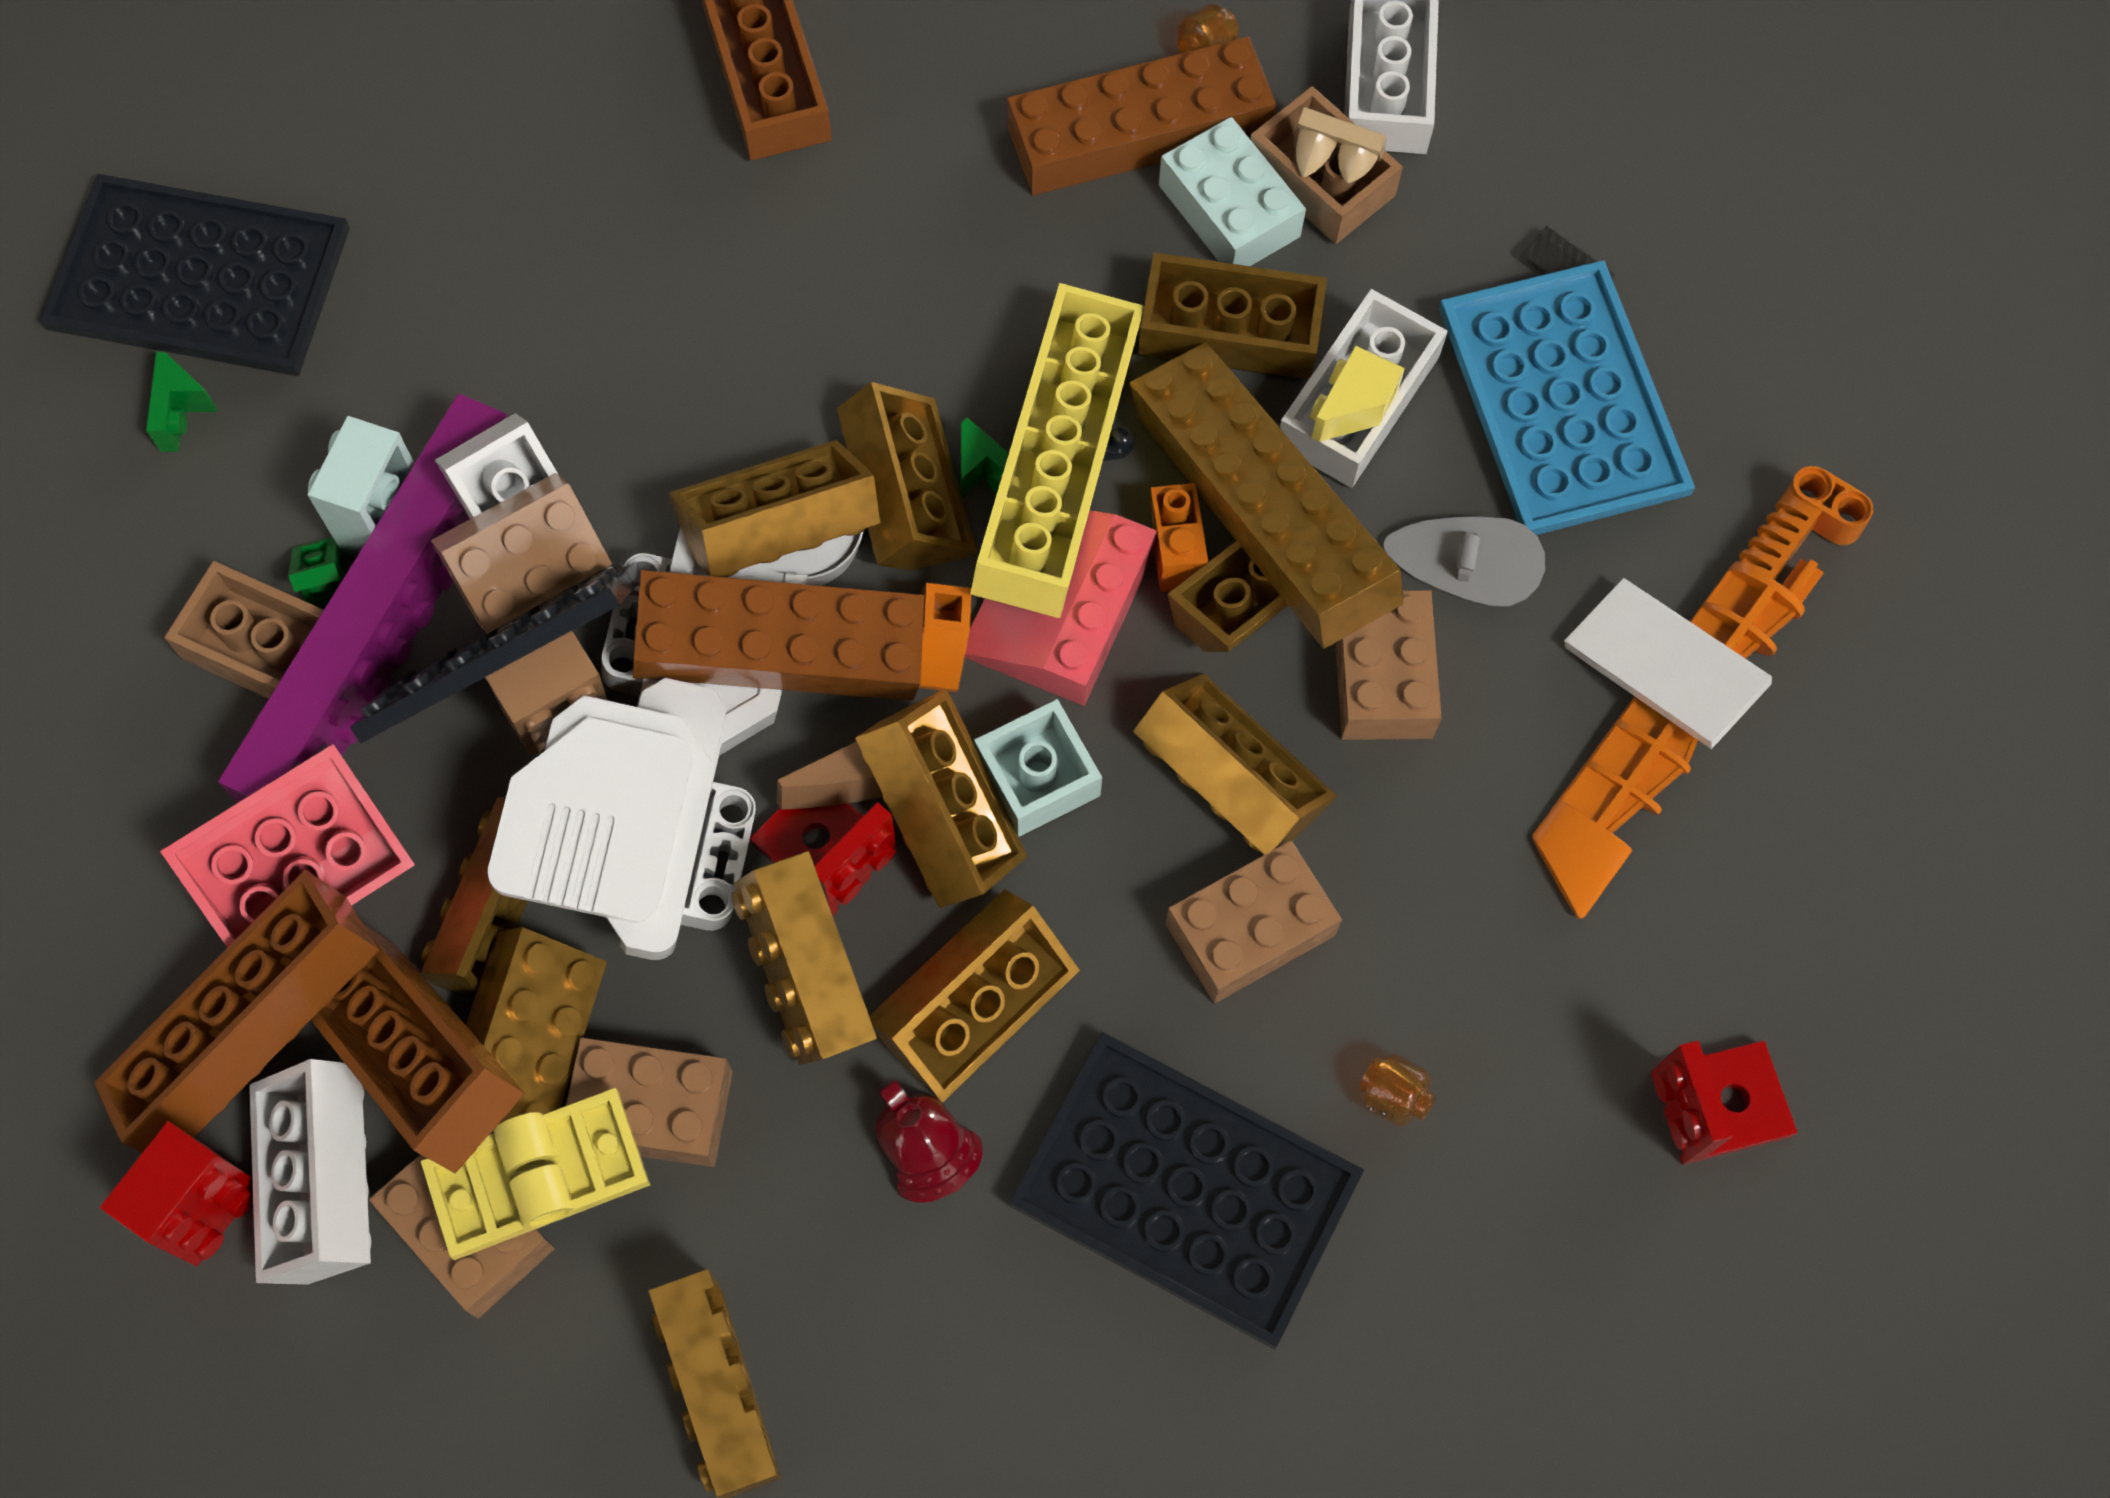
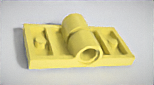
[421,1088,650,1260]

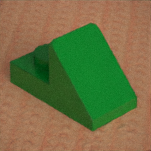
[146,352,218,452]
[960,417,1009,498]
[288,537,347,608]

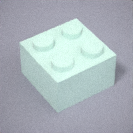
[974,699,1102,837]

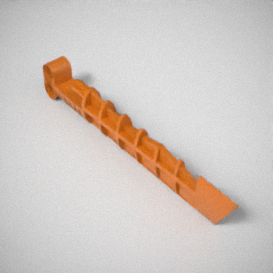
[1532,466,1873,919]

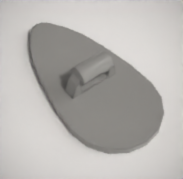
[1384,516,1545,607]

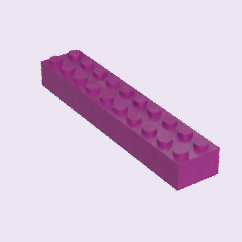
[218,393,508,803]

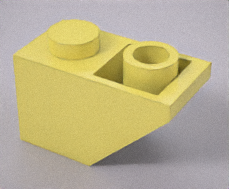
[1309,346,1405,442]

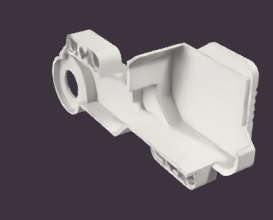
[488,527,863,960]

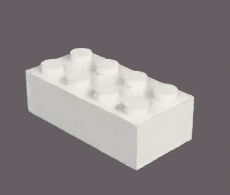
[1344,0,1439,154]
[1280,289,1448,488]
[435,413,595,608]
[249,1059,371,1285]

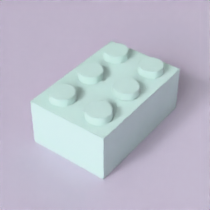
[1159,117,1306,266]
[307,416,415,559]

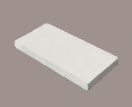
[1564,578,1772,749]

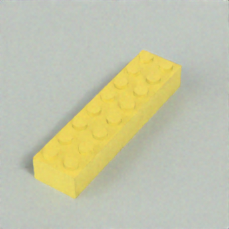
[970,283,1144,618]

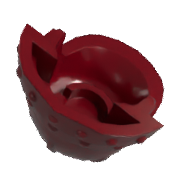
[875,1081,983,1203]

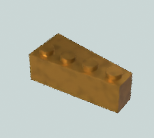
[648,1269,781,1498]

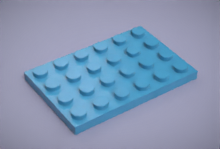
[1438,260,1695,535]

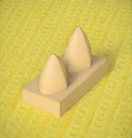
[1296,107,1386,183]

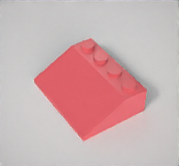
[965,510,1157,706]
[160,744,415,948]

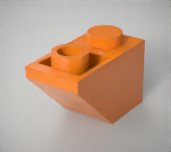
[1150,483,1208,592]
[919,583,971,692]

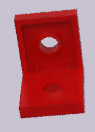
[749,802,897,916]
[1651,1040,1798,1165]

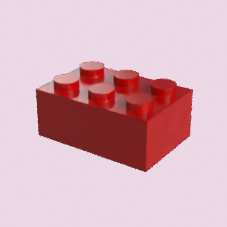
[99,1121,253,1267]

